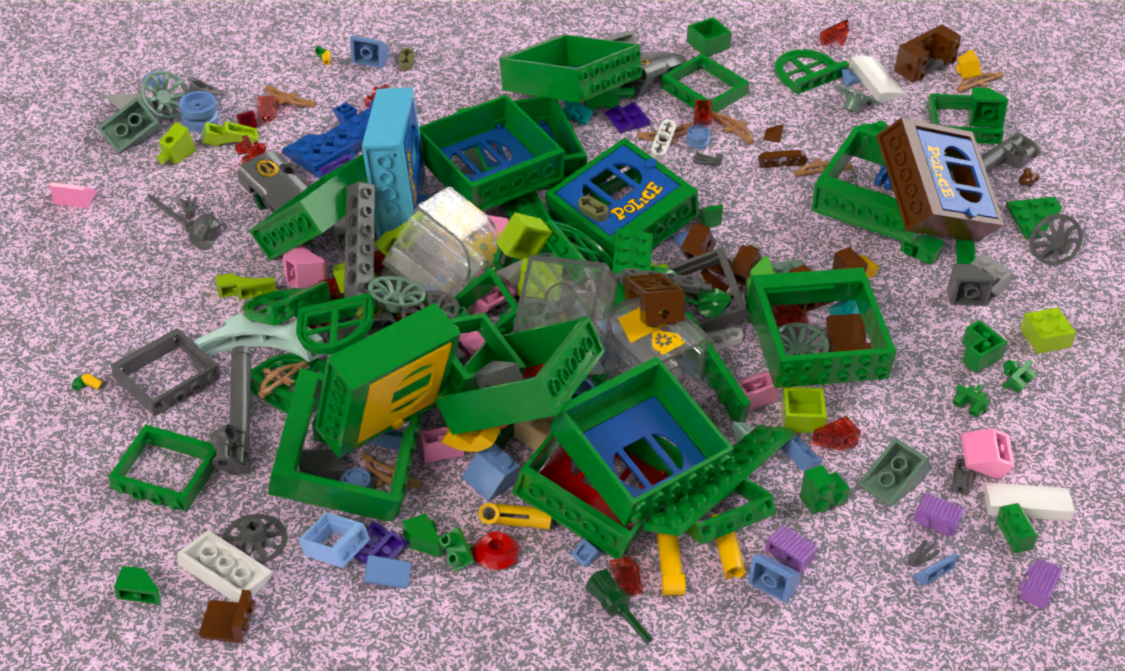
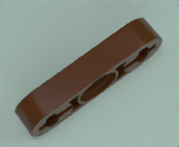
[757,150,808,168]

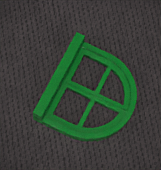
[775,49,850,95]
[545,219,613,282]
[243,281,331,325]
[296,293,378,354]
[251,353,326,414]

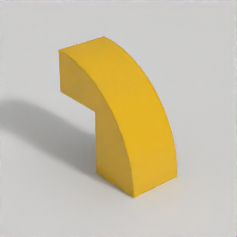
[441,427,501,452]

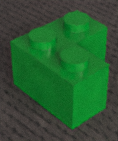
[962,320,1007,373]
[799,465,850,514]

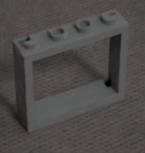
[667,247,749,334]
[111,328,220,416]

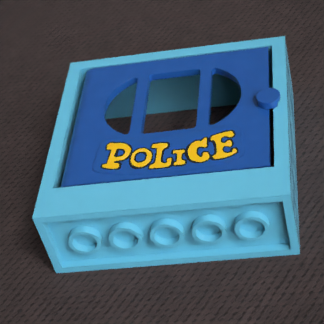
[362,87,427,239]

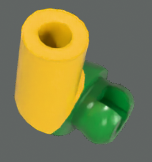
[315,46,331,65]
[72,374,103,391]

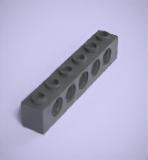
[344,182,375,298]

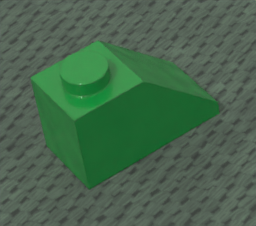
[114,566,161,605]

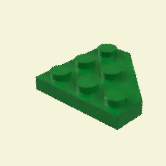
[1006,196,1062,240]

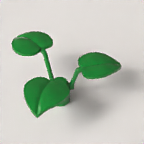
[651,266,731,347]

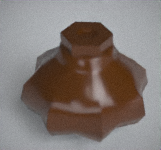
[1018,168,1040,187]

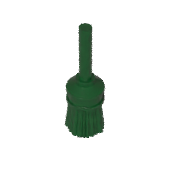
[585,569,653,644]

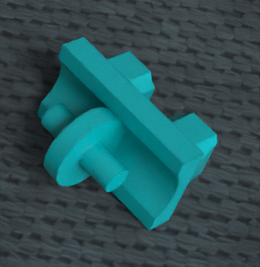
[563,101,593,126]

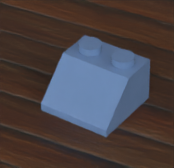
[350,35,389,68]
[462,443,521,502]
[748,554,801,603]

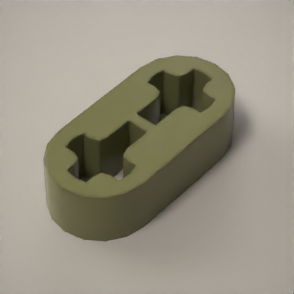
[398,48,414,71]
[578,196,609,222]

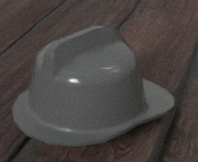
[187,77,225,95]
[189,212,220,250]

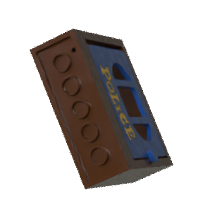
[876,117,1005,241]

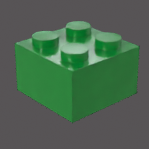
[686,17,732,56]

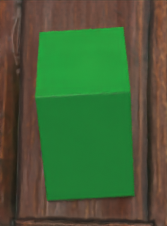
[698,204,723,228]

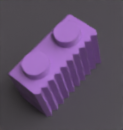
[913,492,964,537]
[765,525,817,573]
[1019,558,1063,610]

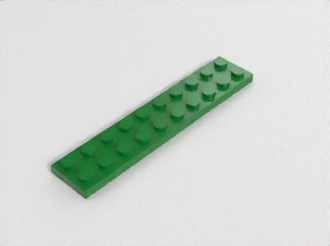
[643,424,794,536]

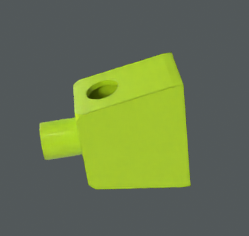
[156,122,196,164]

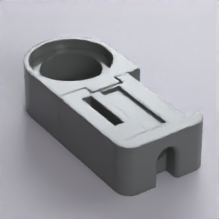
[951,458,974,495]

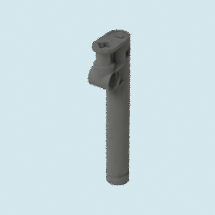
[951,133,1040,191]
[210,346,251,475]

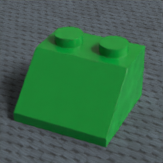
[967,87,1008,127]

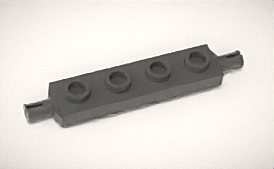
[608,268,712,294]

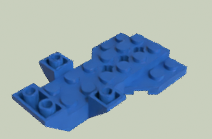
[282,100,374,179]

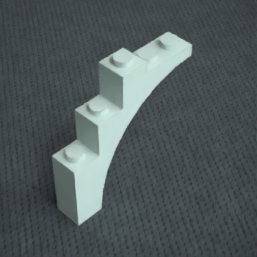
[194,313,325,362]

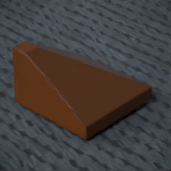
[763,125,784,143]

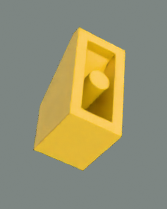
[955,49,981,79]

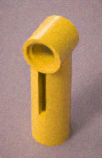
[478,502,551,530]
[710,514,746,579]
[657,533,686,596]

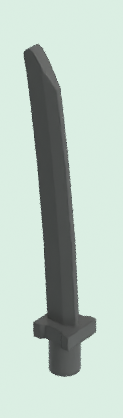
[147,194,194,232]

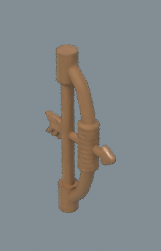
[956,72,1004,93]
[265,85,317,108]
[710,111,754,145]
[637,123,693,144]
[794,158,853,177]
[258,361,307,398]
[361,452,424,490]

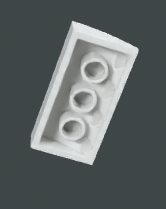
[849,56,908,103]
[983,482,1075,521]
[177,530,273,602]

